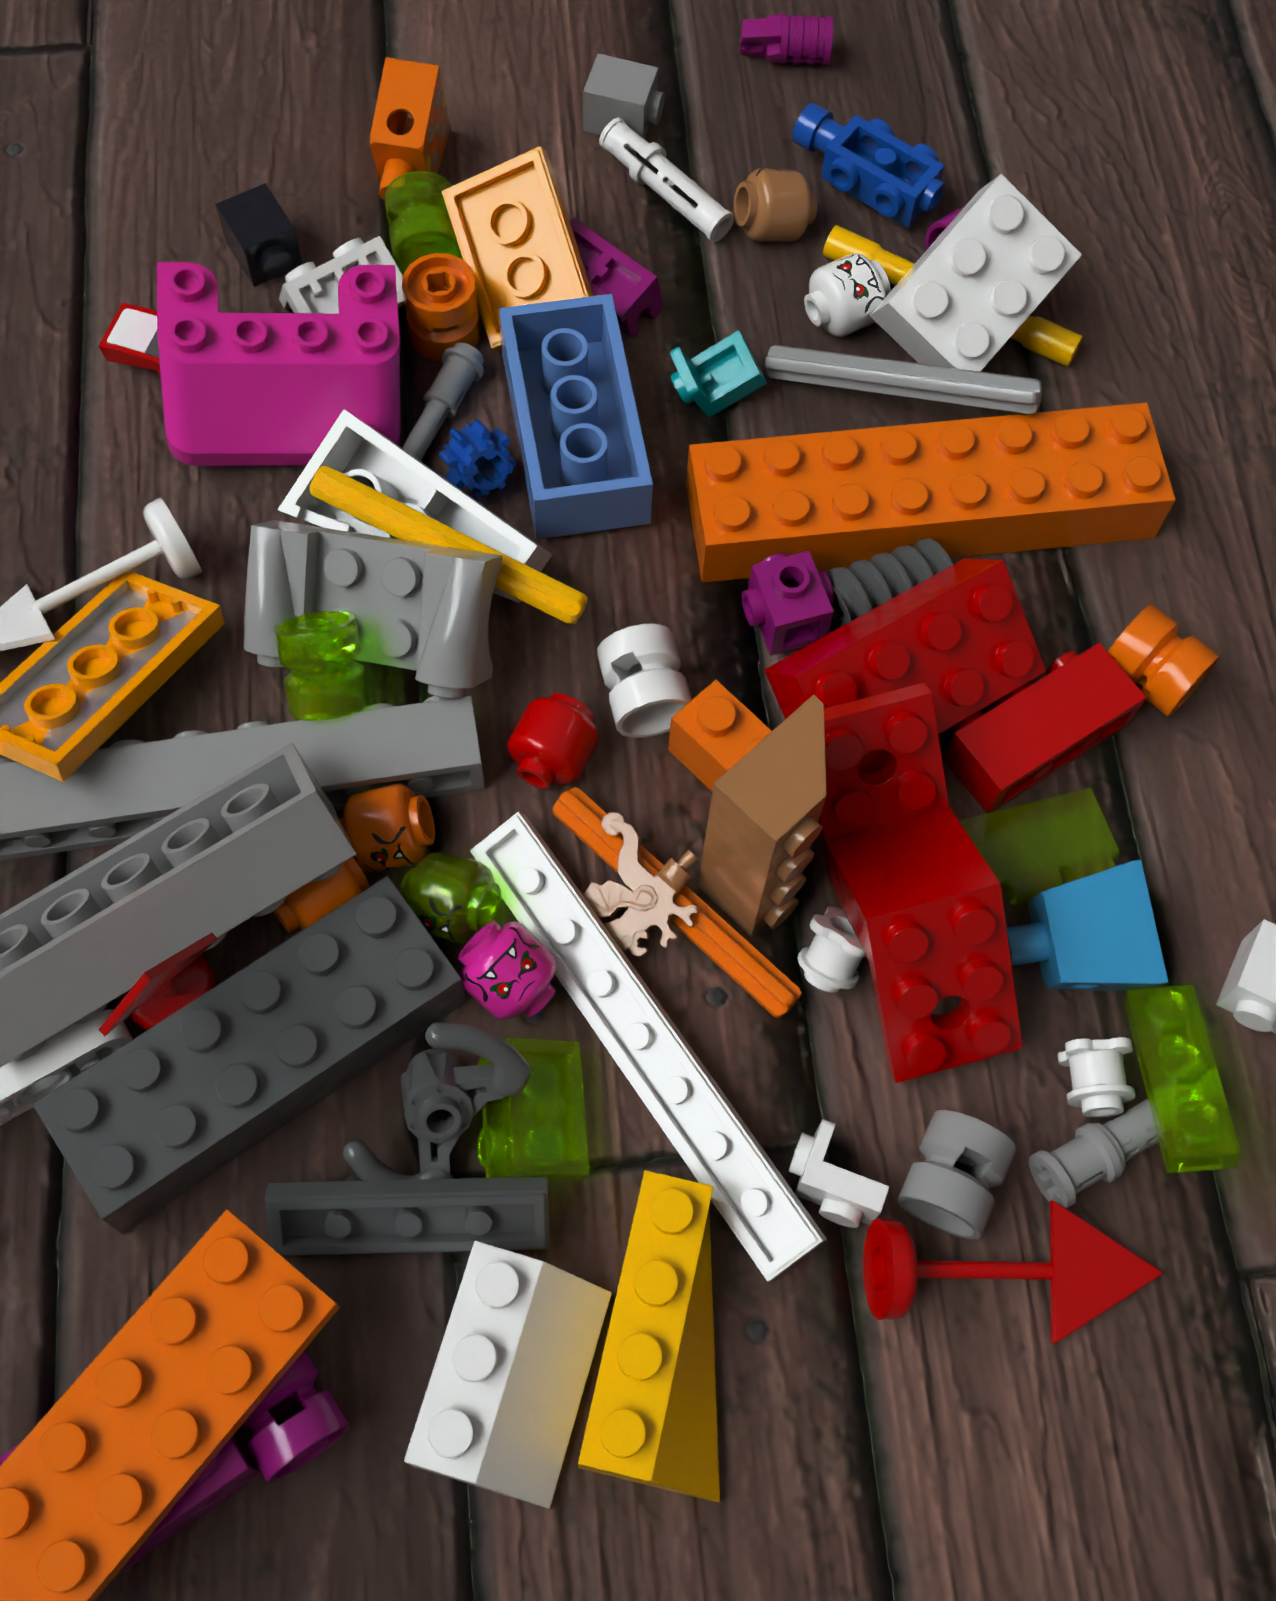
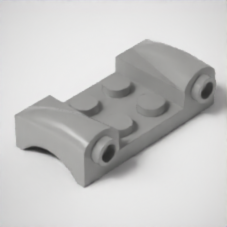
[244,520,502,698]

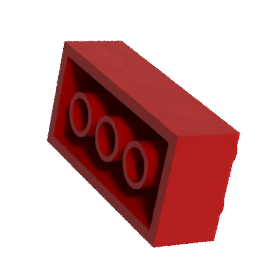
[764,558,1047,774]

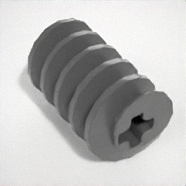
[827,538,954,631]

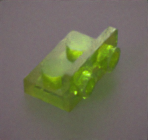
[477,1037,589,1181]

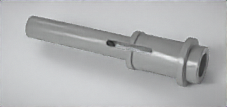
[402,342,484,461]

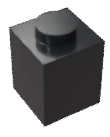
[215,183,302,287]

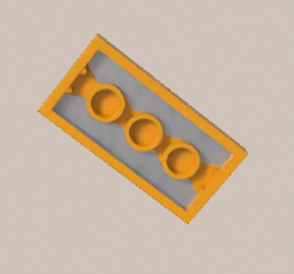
[0,571,225,782]

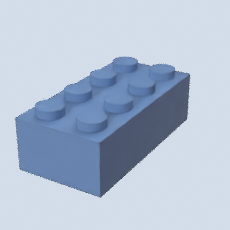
[499,294,653,540]

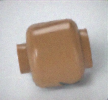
[733,168,817,243]

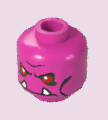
[458,921,557,1020]

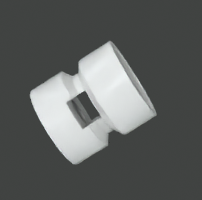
[597,624,692,738]

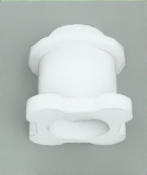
[797,906,866,992]
[1057,1037,1135,1118]

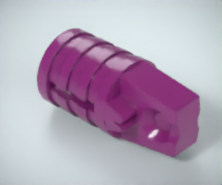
[740,14,833,66]

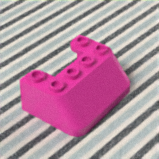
[157,262,401,466]

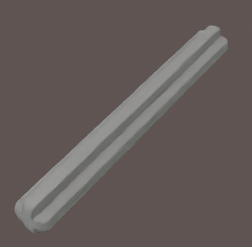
[765,345,1043,415]

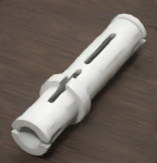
[599,117,735,243]

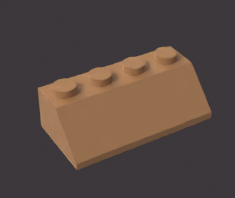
[698,694,826,938]

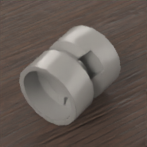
[897,1110,1017,1240]

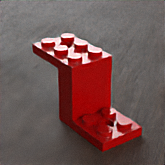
[818,682,1023,1083]

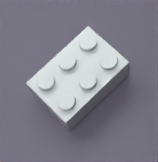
[870,174,1082,371]

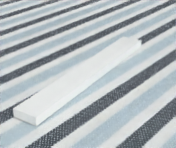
[470,811,827,1282]

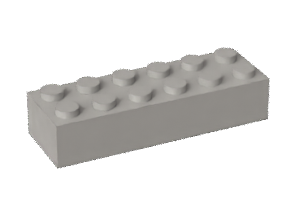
[0,742,356,1067]

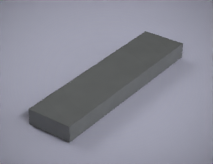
[265,1176,549,1256]

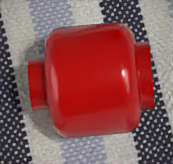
[507,693,599,789]

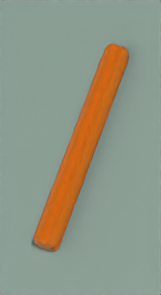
[552,787,802,1018]

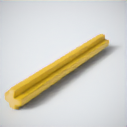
[310,466,588,624]

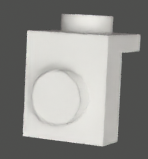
[788,1119,889,1228]

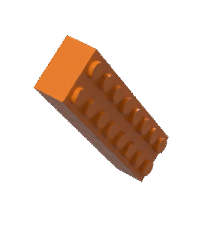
[686,402,1176,583]

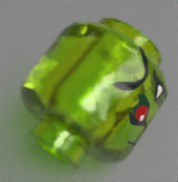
[400,852,501,943]

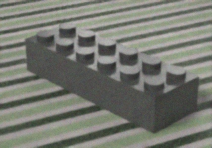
[32,876,467,1234]

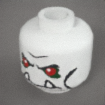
[804,254,891,337]

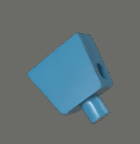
[1007,860,1169,991]

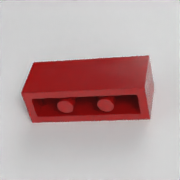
[943,642,1147,815]

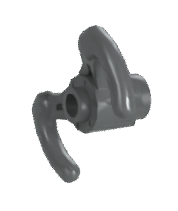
[343,1022,531,1181]

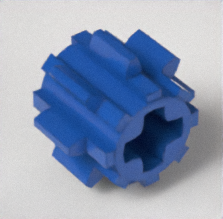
[439,419,516,498]

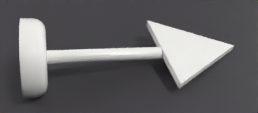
[0,497,202,651]

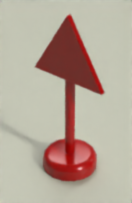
[99,932,218,1037]
[863,1200,1163,1344]

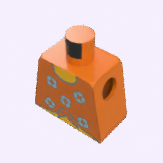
[370,57,451,206]

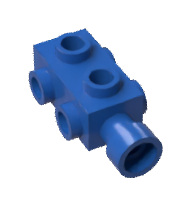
[792,102,946,229]

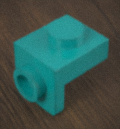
[669,330,767,418]

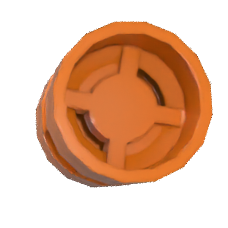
[402,253,480,362]
[1108,604,1221,718]

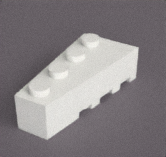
[278,409,553,603]

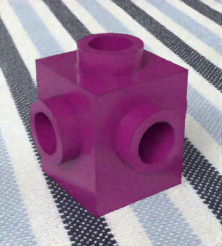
[742,551,834,656]

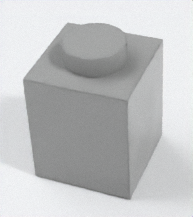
[583,54,665,139]

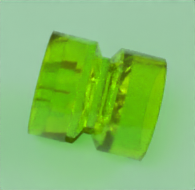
[384,171,463,274]
[274,611,370,721]

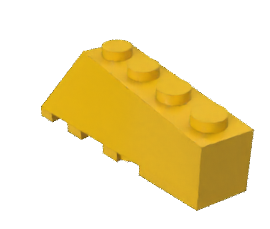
[578,1170,720,1503]

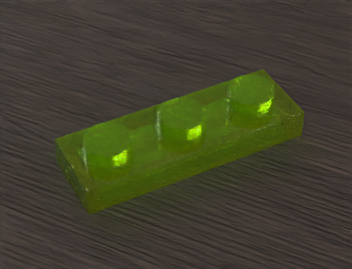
[1125,984,1241,1173]

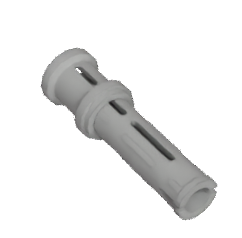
[1029,1069,1224,1209]

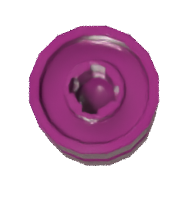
[239,1350,351,1484]

